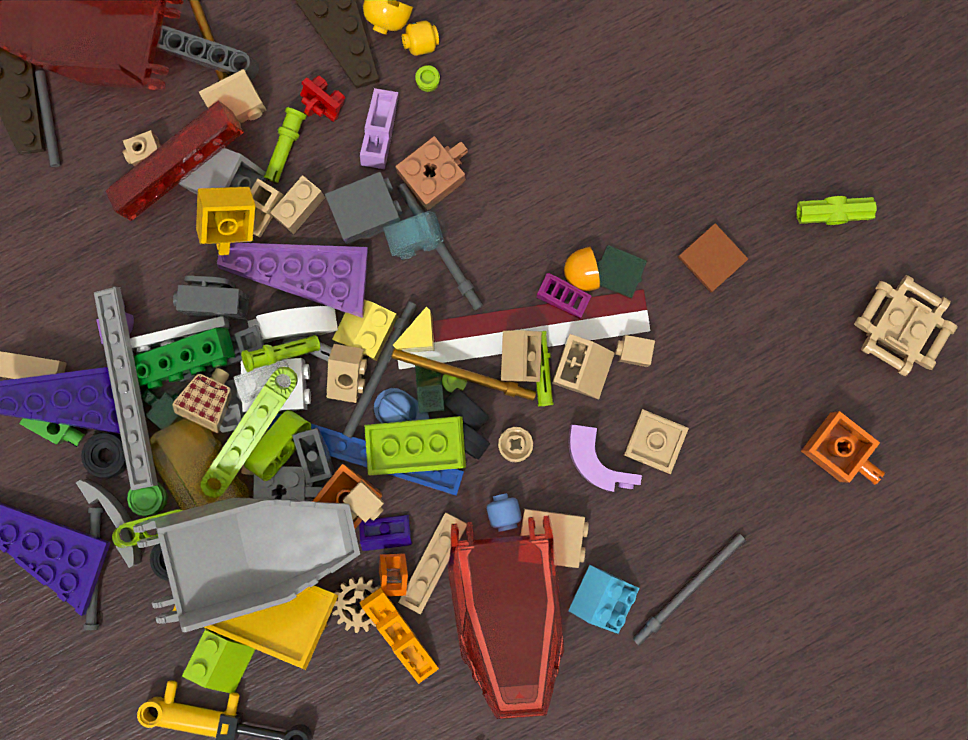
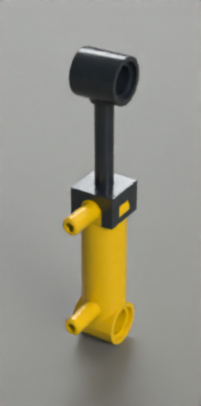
[137,680,312,740]

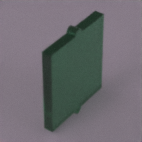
[597,245,647,299]

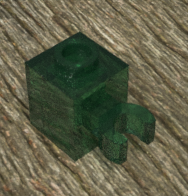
[141,389,184,432]

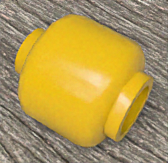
[402,21,439,56]

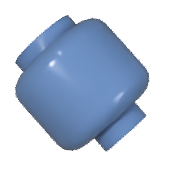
[487,493,522,532]

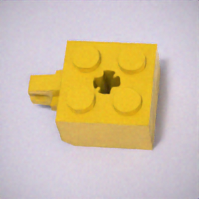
[196,187,255,255]

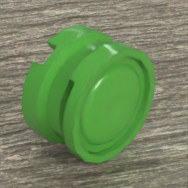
[127,482,168,516]

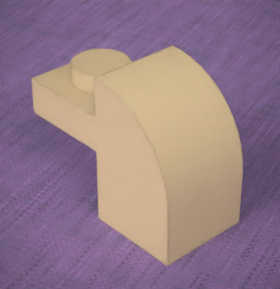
[251,179,284,237]

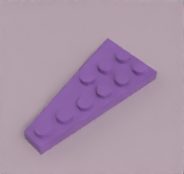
[217,243,368,318]

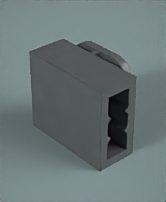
[325,172,403,244]
[173,276,249,320]

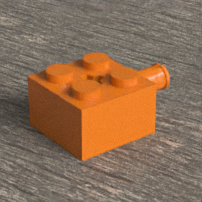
[801,411,885,485]

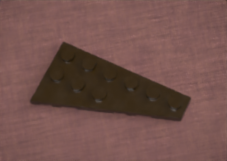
[295,0,379,89]
[0,8,45,155]

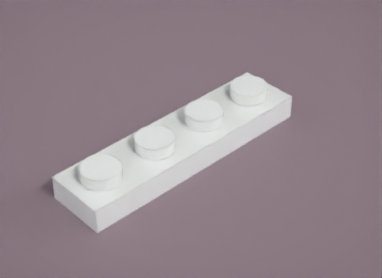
[130,316,230,354]

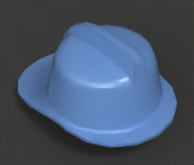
[374,388,429,423]

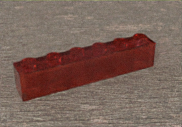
[105,100,244,221]

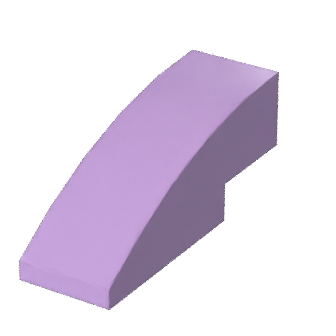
[360,88,398,169]

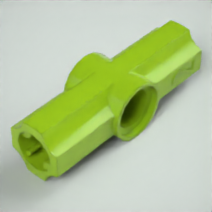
[796,196,877,225]

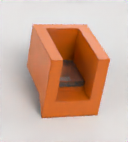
[379,554,408,596]

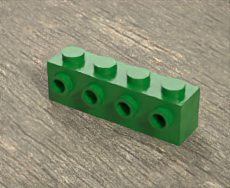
[133,328,236,390]

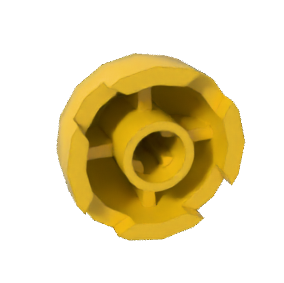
[363,0,413,34]

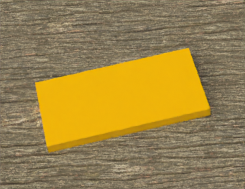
[172,586,338,670]

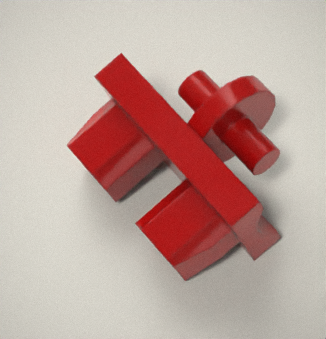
[300,76,345,122]

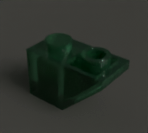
[415,365,445,414]

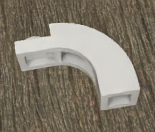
[248,306,338,343]

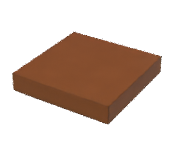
[678,223,748,293]

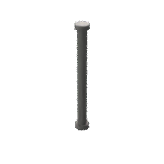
[83,507,104,630]

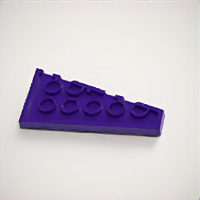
[0,367,142,433]
[0,503,111,616]

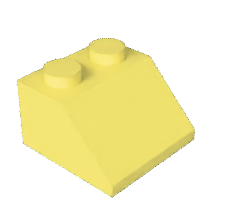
[332,299,398,361]

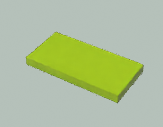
[365,416,466,475]

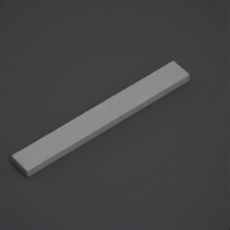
[94,287,158,491]

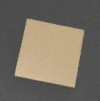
[624,409,689,474]

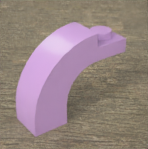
[568,425,642,492]

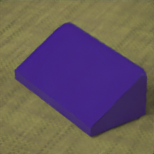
[359,515,412,551]

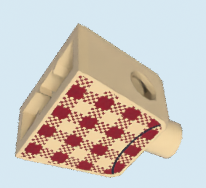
[172,368,231,433]

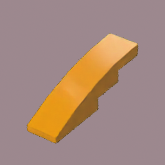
[359,587,439,684]

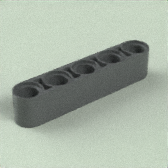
[142,22,259,80]

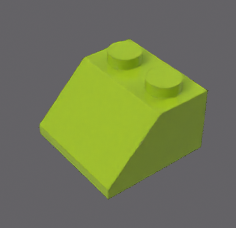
[182,629,256,693]

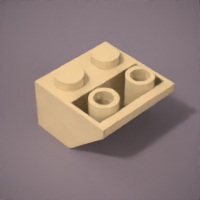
[552,334,615,400]

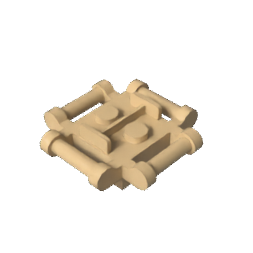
[854,275,957,376]

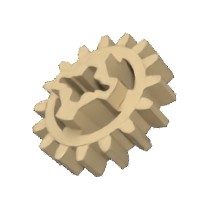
[333,576,381,633]

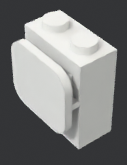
[241,358,311,412]

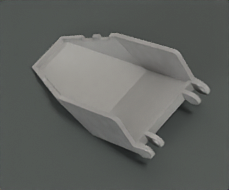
[133,498,360,632]

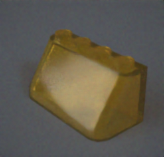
[149,418,250,511]

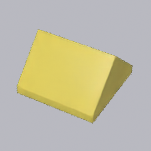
[393,307,435,353]

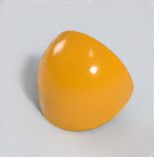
[564,247,600,291]

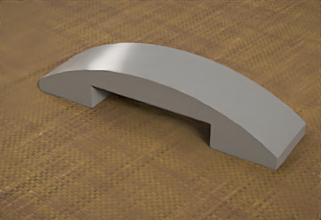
[76,479,141,568]

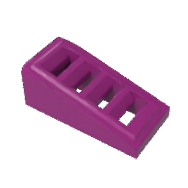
[537,273,591,318]

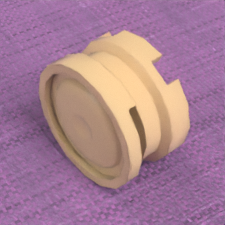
[498,427,533,462]

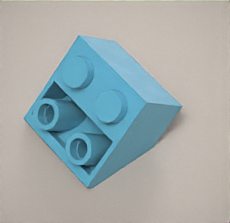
[568,565,639,634]

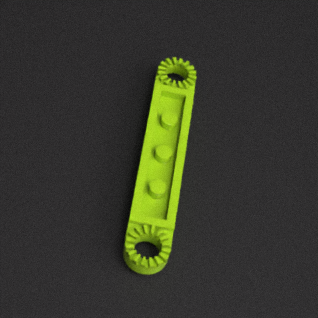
[201,367,298,498]

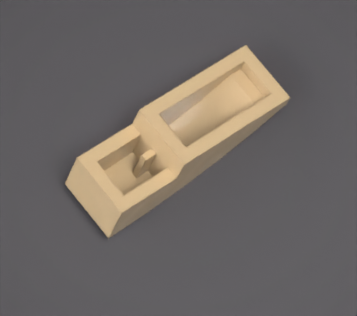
[0,352,66,379]

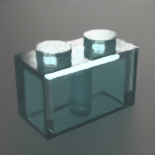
[383,211,444,260]

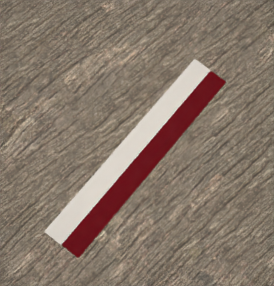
[393,289,650,369]

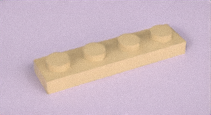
[398,512,467,614]

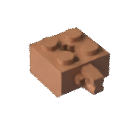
[395,136,468,211]

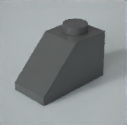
[292,427,335,484]

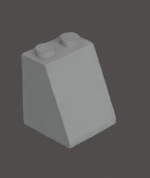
[176,139,266,195]

